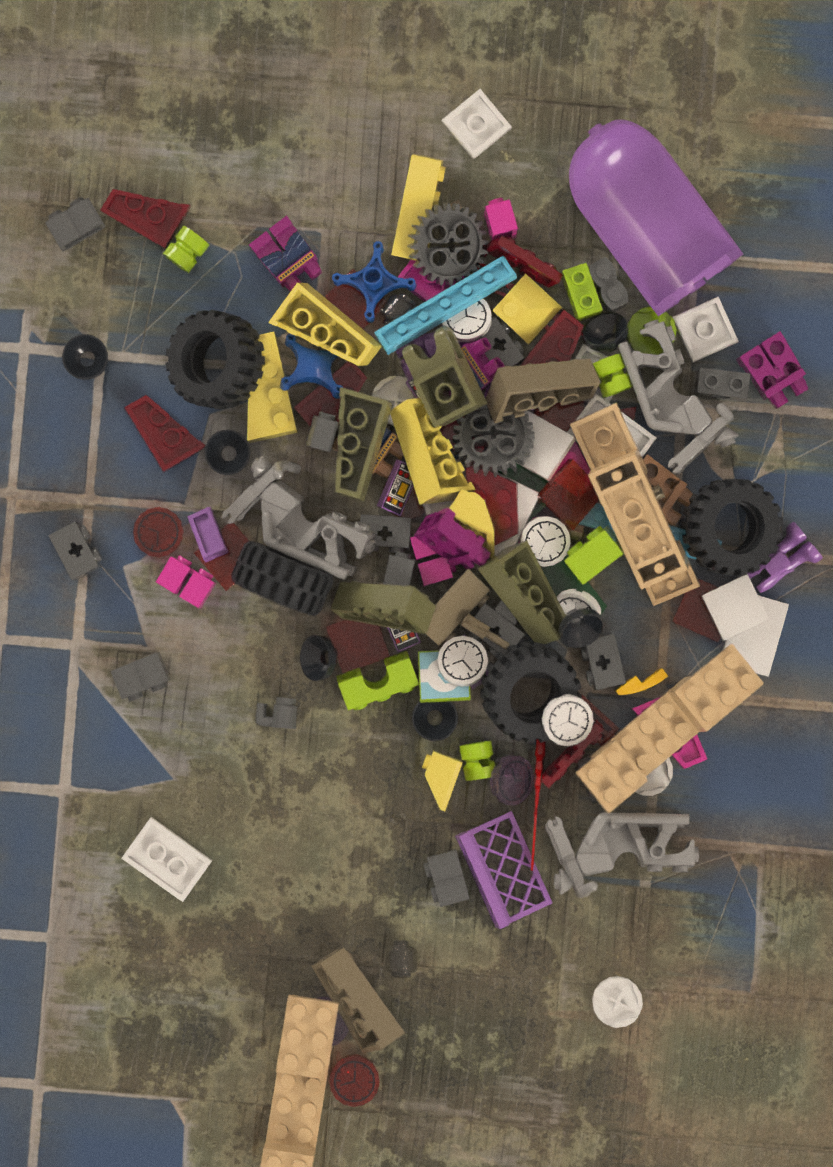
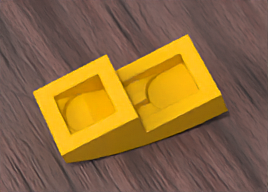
[614,668,668,695]

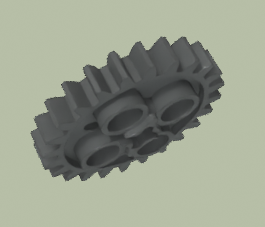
[407,202,488,286]
[453,404,535,477]

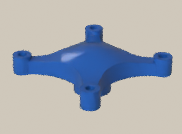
[332,241,416,323]
[280,334,343,399]

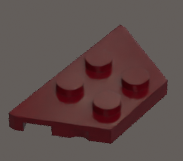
[466,465,519,546]

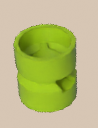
[163,226,209,273]
[593,353,633,398]
[459,740,497,781]

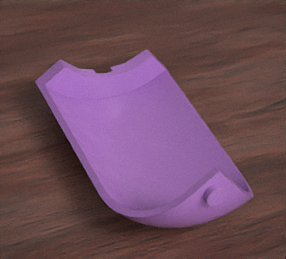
[569,120,743,316]

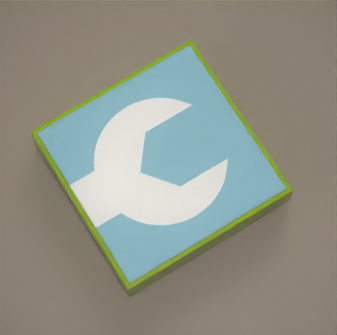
[418,651,471,703]

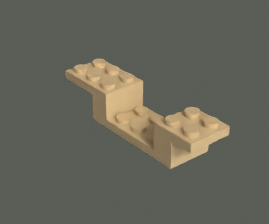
[570,402,700,606]
[575,644,764,813]
[261,994,339,1167]

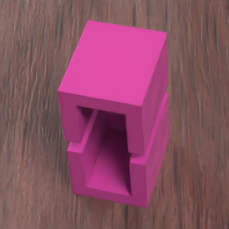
[484,198,518,241]
[410,536,456,587]
[156,555,216,609]

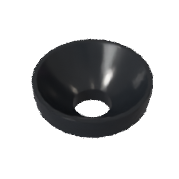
[583,313,629,352]
[62,334,108,380]
[205,429,251,475]
[559,608,605,648]
[300,635,338,681]
[412,701,458,741]

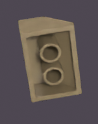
[426,569,490,646]

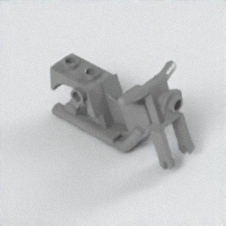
[618,320,739,474]
[222,455,376,580]
[545,812,699,898]

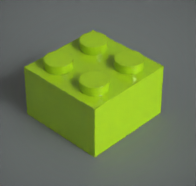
[565,525,624,585]

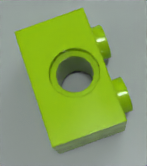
[562,263,603,321]

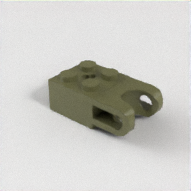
[402,326,487,427]

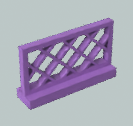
[455,811,552,929]

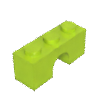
[336,651,419,710]

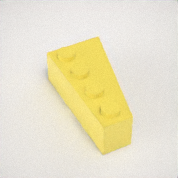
[391,154,446,260]
[268,283,382,366]
[247,332,298,444]
[390,398,475,505]

